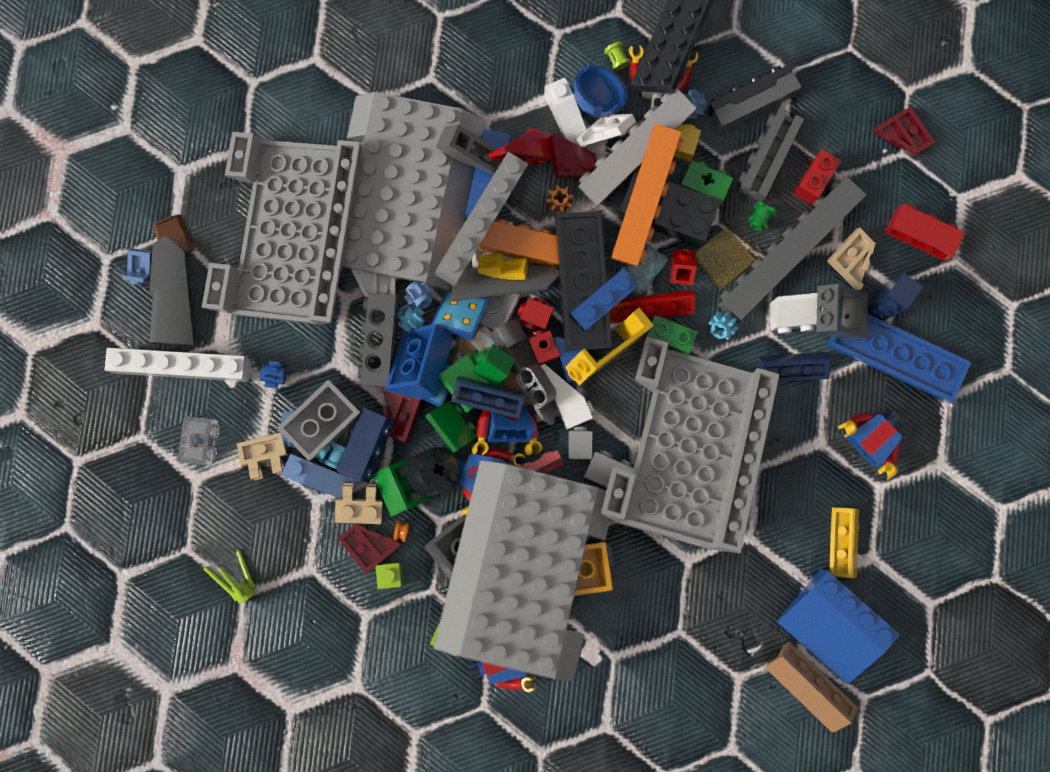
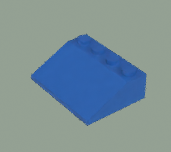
[776,569,900,684]

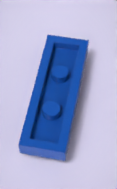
[571,268,638,331]

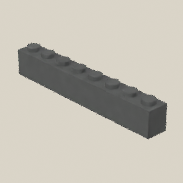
[718,177,866,323]

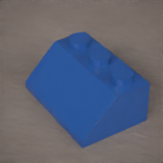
[385,324,454,400]

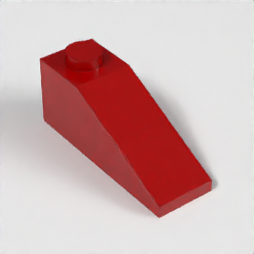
[489,129,552,166]

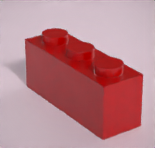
[885,204,965,261]

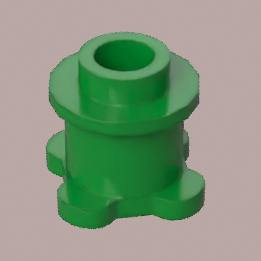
[748,201,777,231]

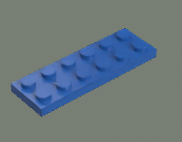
[826,312,971,403]

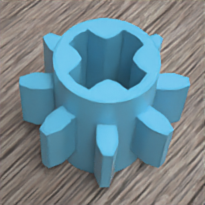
[397,304,425,333]
[708,311,738,340]

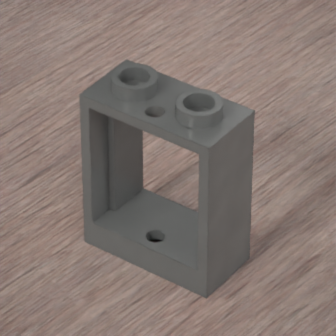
[816,284,868,340]

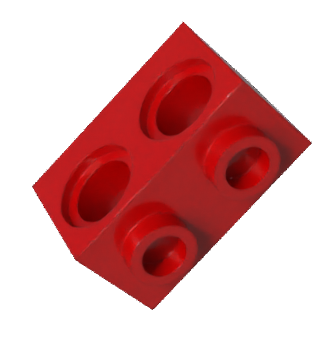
[793,149,841,205]

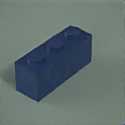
[868,273,923,320]
[337,407,395,483]

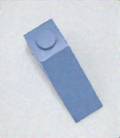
[281,454,358,498]

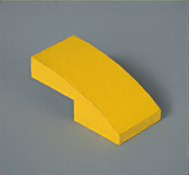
[477,253,528,280]

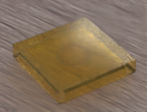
[696,227,756,290]

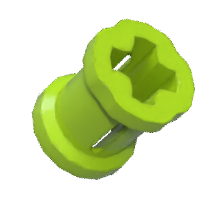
[604,41,631,72]

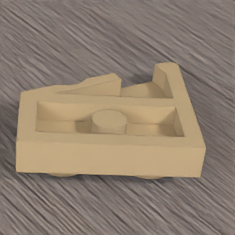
[827,228,875,290]

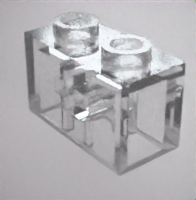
[178,416,220,466]

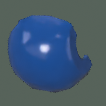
[573,65,628,118]

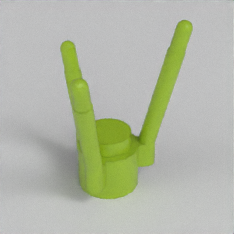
[204,550,256,605]

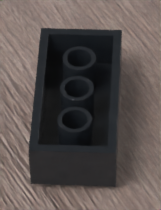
[618,170,720,248]

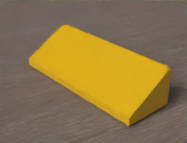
[829,507,859,578]

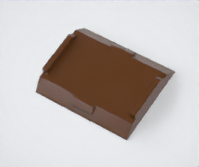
[152,214,195,254]

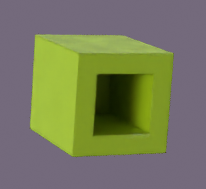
[376,562,404,589]

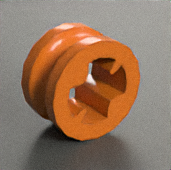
[394,520,410,542]

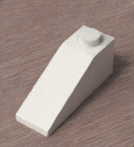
[544,78,592,148]
[541,364,595,430]

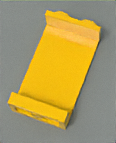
[565,308,654,385]

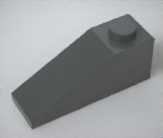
[436,125,502,176]

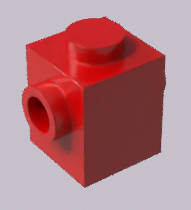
[670,249,697,286]
[517,297,553,332]
[528,329,560,366]

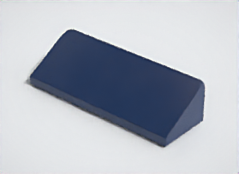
[759,352,831,382]
[451,376,525,419]

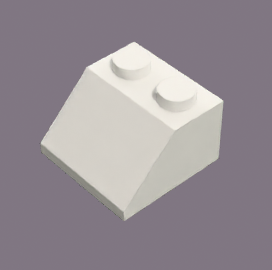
[768,293,823,334]

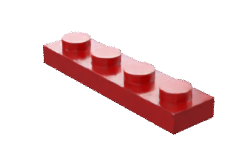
[609,290,695,324]

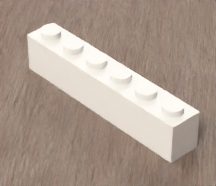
[105,348,251,382]

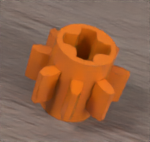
[546,185,574,213]

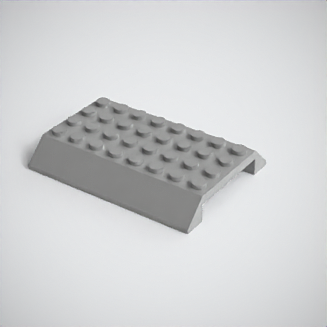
[341,92,485,291]
[202,132,361,325]
[601,336,779,553]
[434,460,610,682]

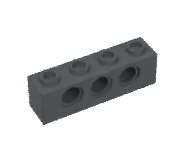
[358,293,399,387]

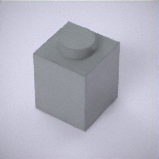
[568,427,592,460]

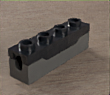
[707,64,801,133]

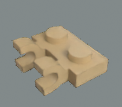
[237,432,288,481]
[335,482,382,524]

